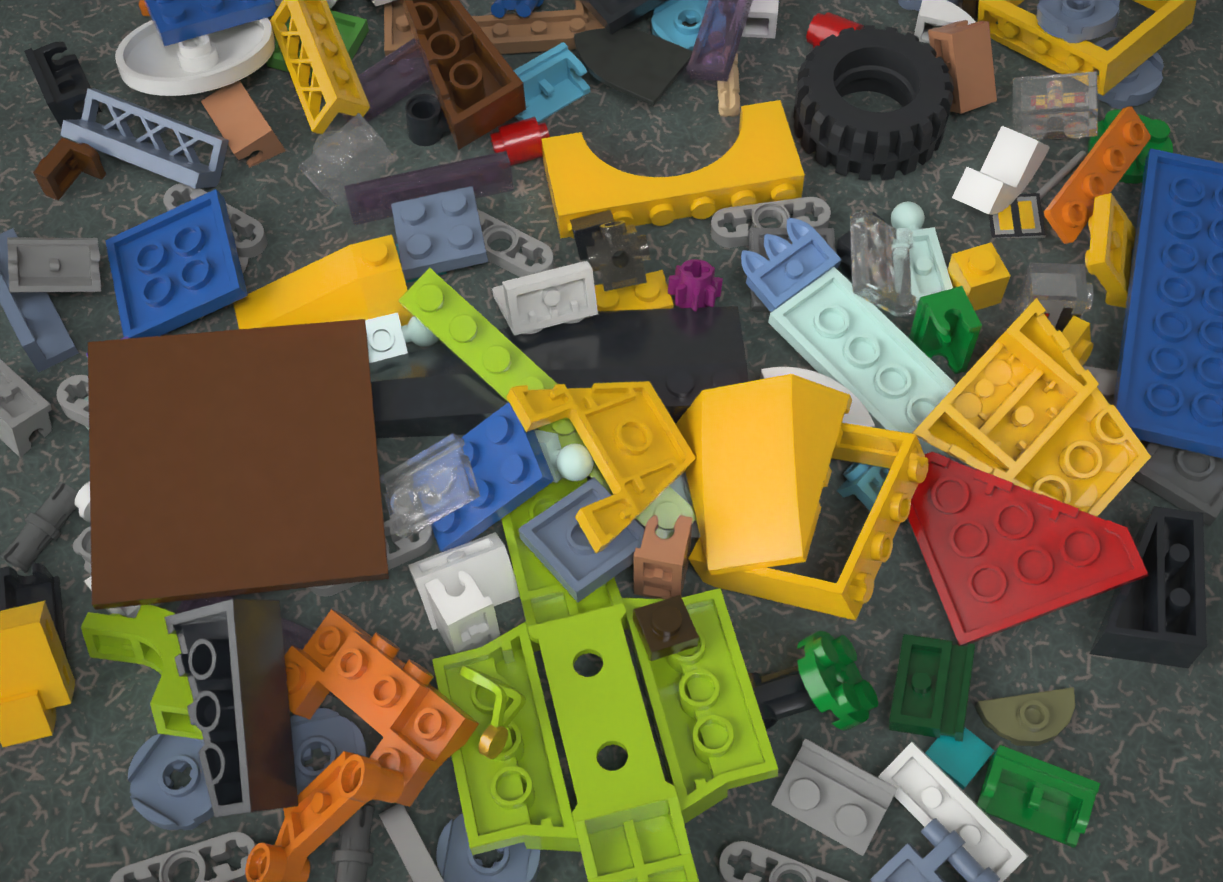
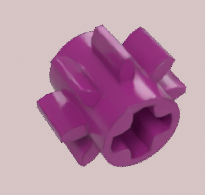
[668,259,723,311]

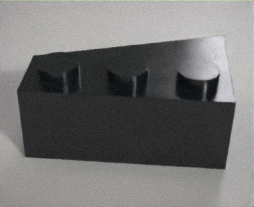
[1089,506,1207,668]

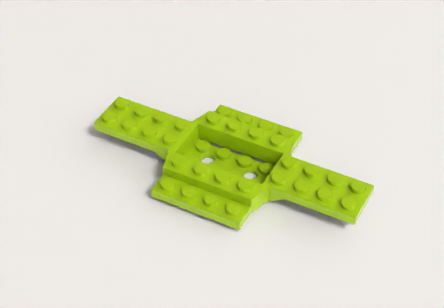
[432,477,778,882]

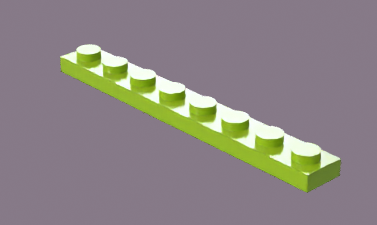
[398,267,696,539]

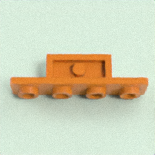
[1044,106,1151,244]

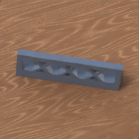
[61,88,229,189]
[0,228,79,372]

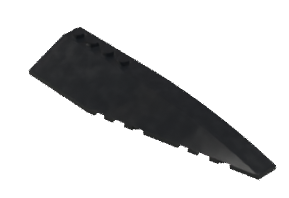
[369,306,748,438]

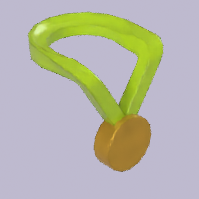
[459,665,526,759]

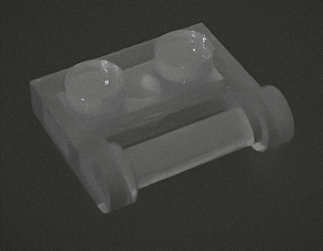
[850,209,917,317]

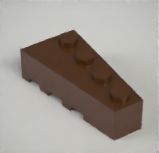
[402,0,526,150]

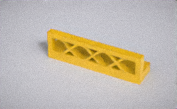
[270,0,370,134]

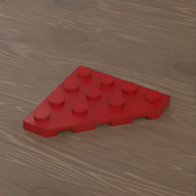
[888,451,1149,646]

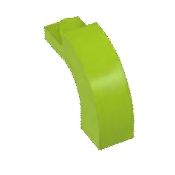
[81,604,203,740]

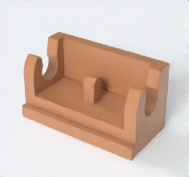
[928,20,997,114]
[201,80,286,168]
[634,515,693,599]

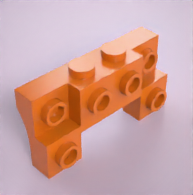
[285,609,479,807]

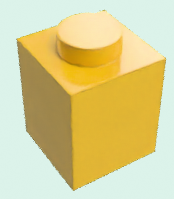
[947,242,1011,311]

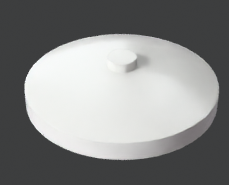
[115,18,276,96]

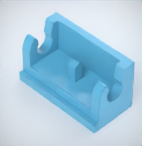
[513,42,590,122]

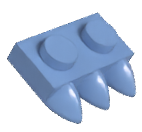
[741,218,842,312]

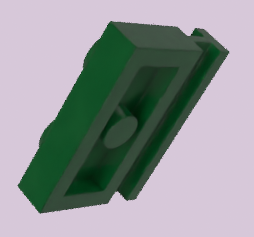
[889,634,975,742]

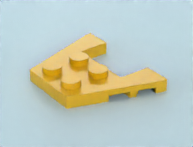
[506,381,696,554]

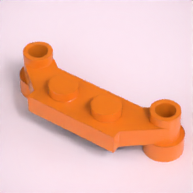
[245,751,404,882]

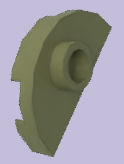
[975,687,1076,746]

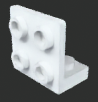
[492,261,598,336]

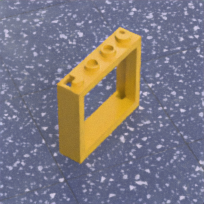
[978,0,1197,96]
[688,423,928,621]

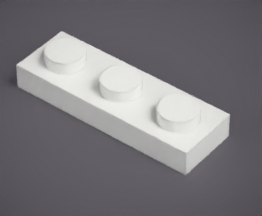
[878,742,1029,882]

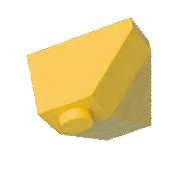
[233,234,413,329]

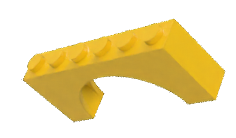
[541,100,805,239]

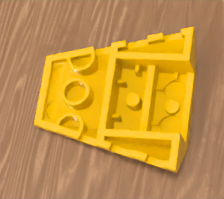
[912,297,1151,517]
[676,374,852,575]

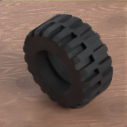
[793,25,954,181]

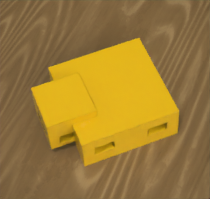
[0,601,75,748]

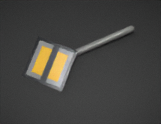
[989,150,1087,238]

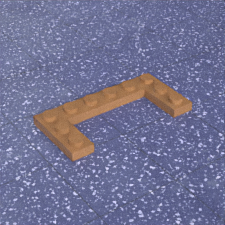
[384,0,605,62]

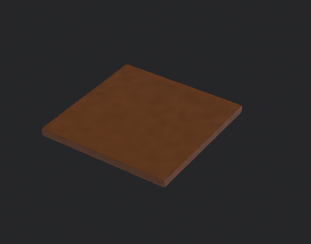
[88,319,389,610]

